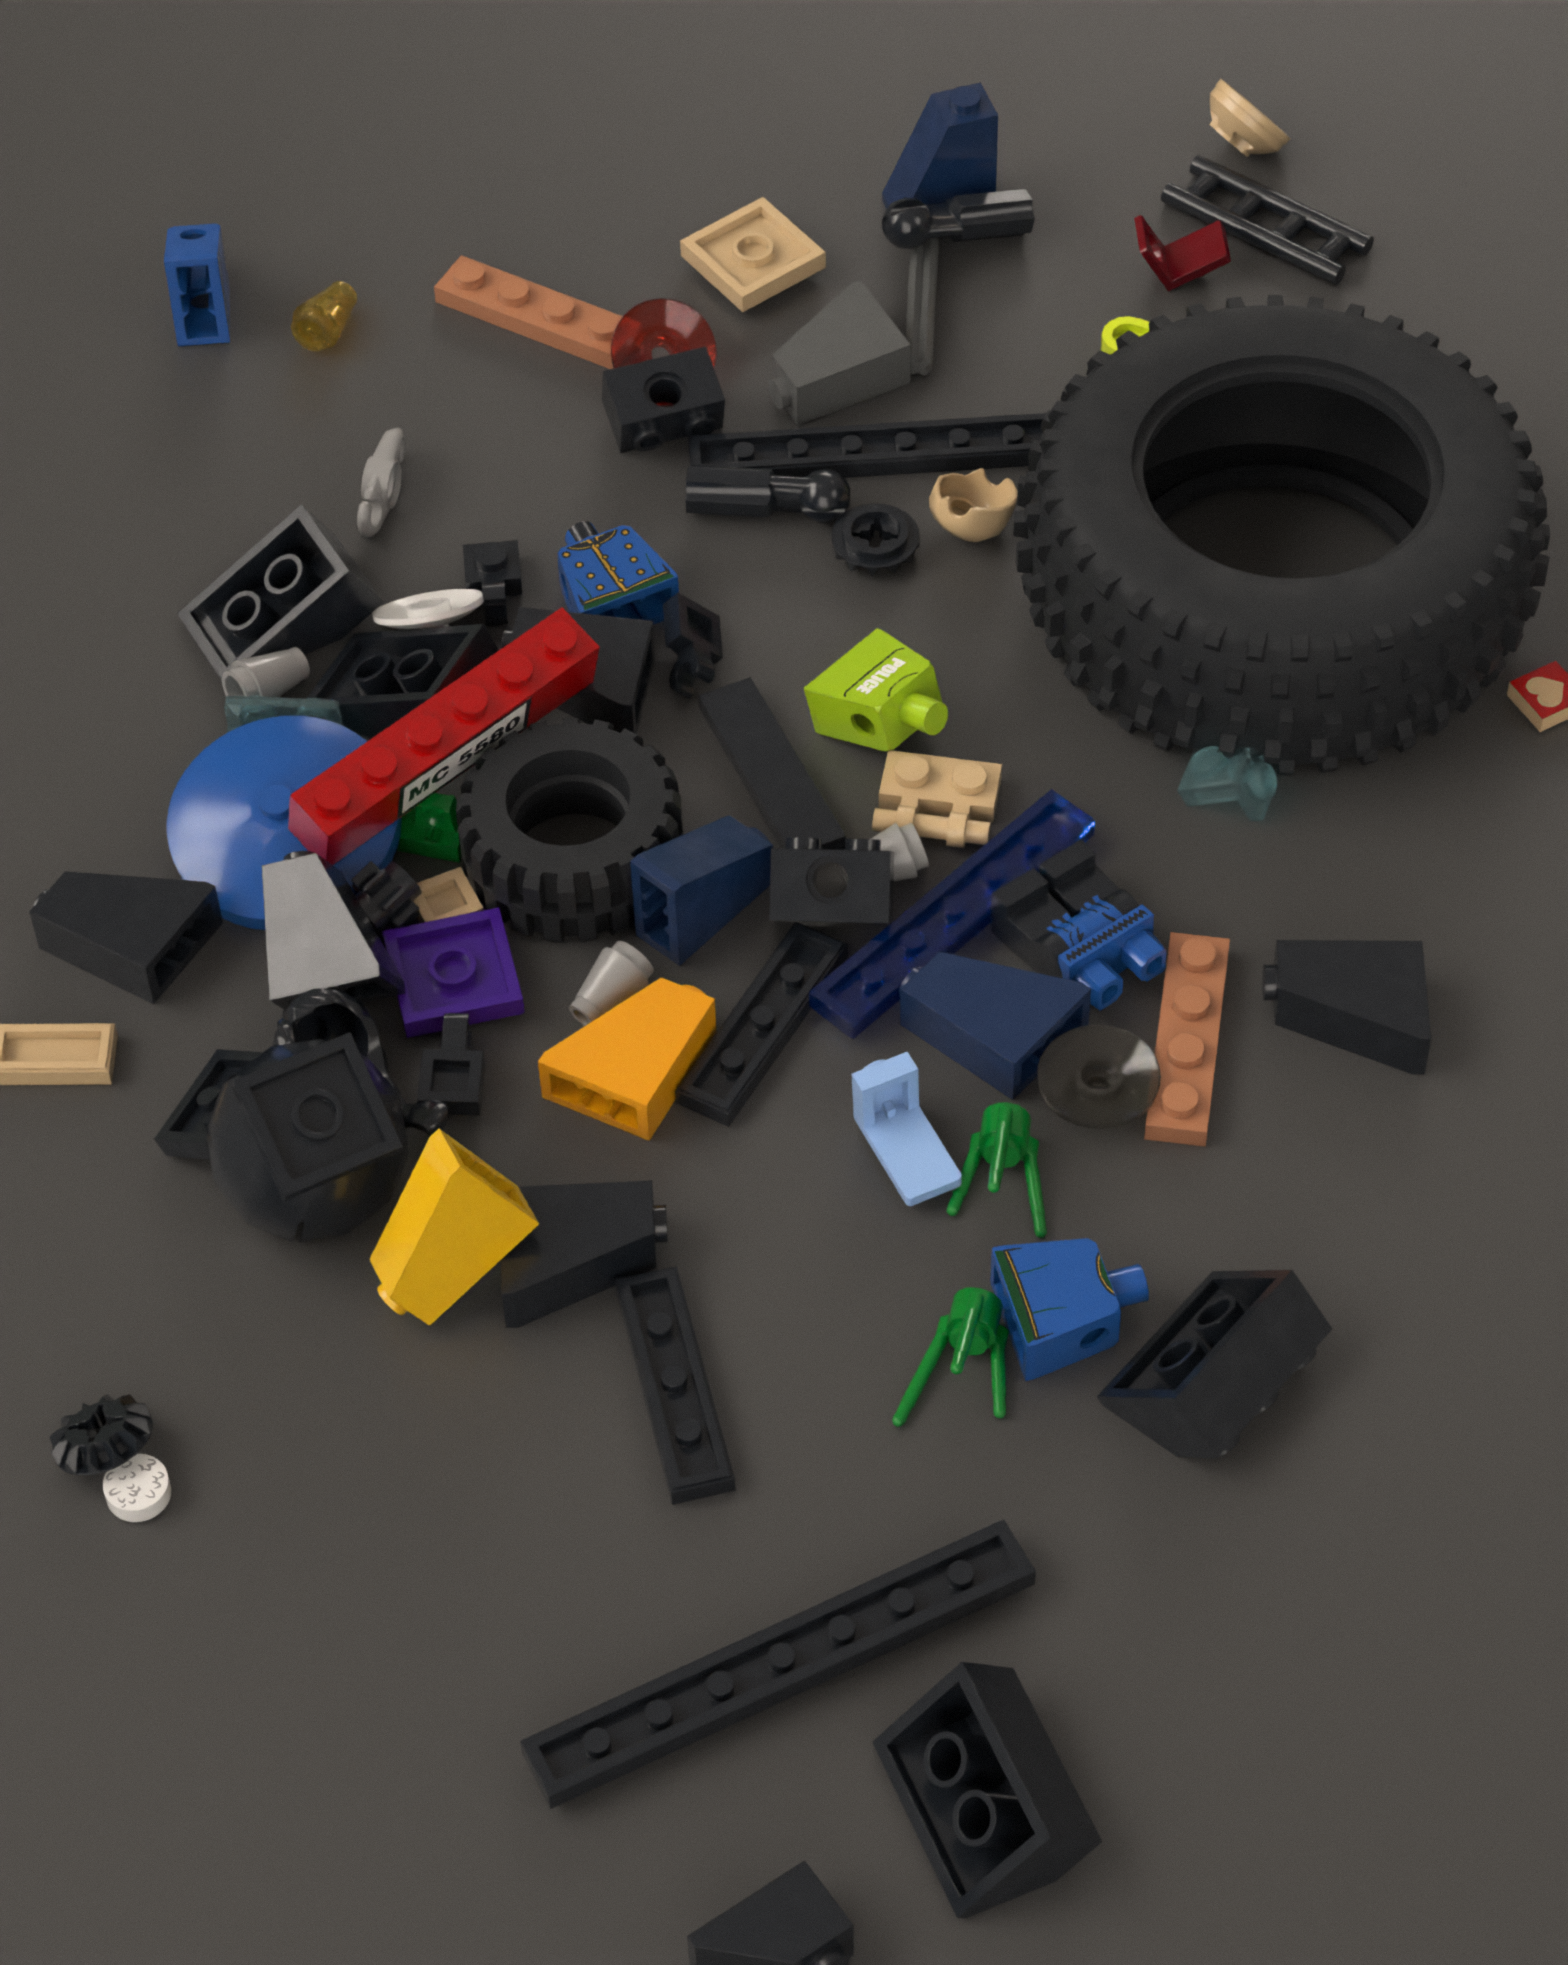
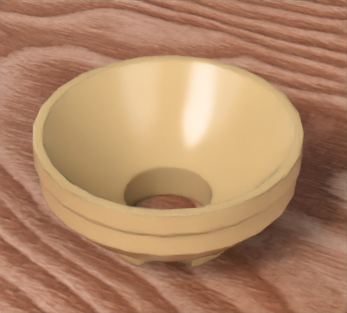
[1209,78,1291,157]

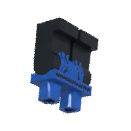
[991,839,1167,1011]

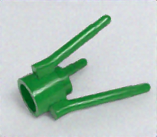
[946,1102,1047,1238]
[892,1287,1009,1427]

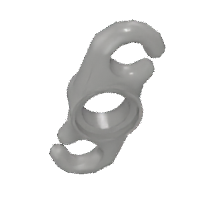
[357,427,406,538]

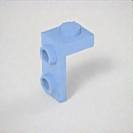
[851,1052,962,1206]

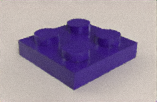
[382,907,525,1038]

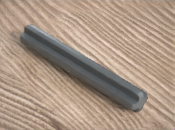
[905,238,939,376]

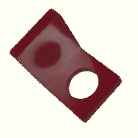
[1134,215,1231,291]

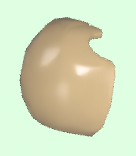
[929,468,1018,542]

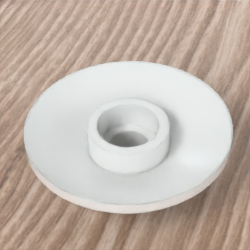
[372,589,484,630]

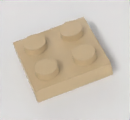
[680,197,826,312]

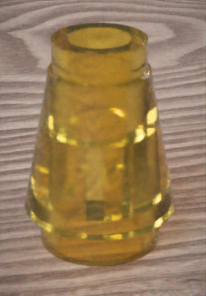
[291,281,357,351]

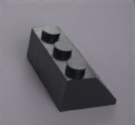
[1097,1270,1332,1459]
[872,1662,1103,1918]

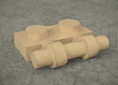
[872,750,1002,848]

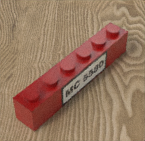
[288,607,600,865]

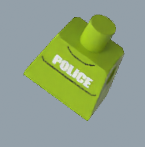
[804,628,948,752]

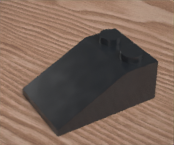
[177,504,384,680]
[300,624,499,738]

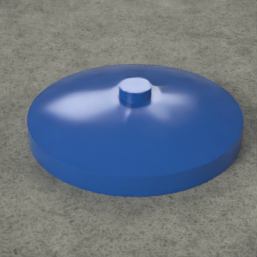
[167,716,402,930]

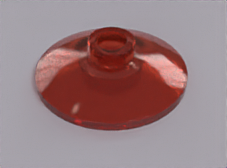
[610,298,717,405]

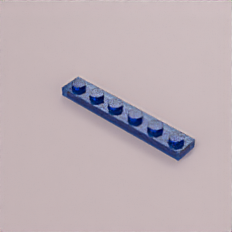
[809,789,1095,1039]

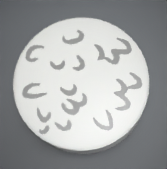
[103,1454,171,1522]

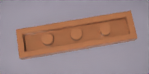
[434,255,641,369]
[1144,932,1230,1147]

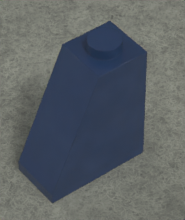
[882,82,998,209]
[630,815,773,966]
[899,951,1091,1100]

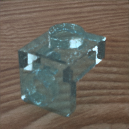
[1177,746,1278,822]

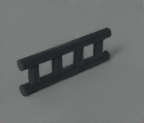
[1161,155,1374,285]

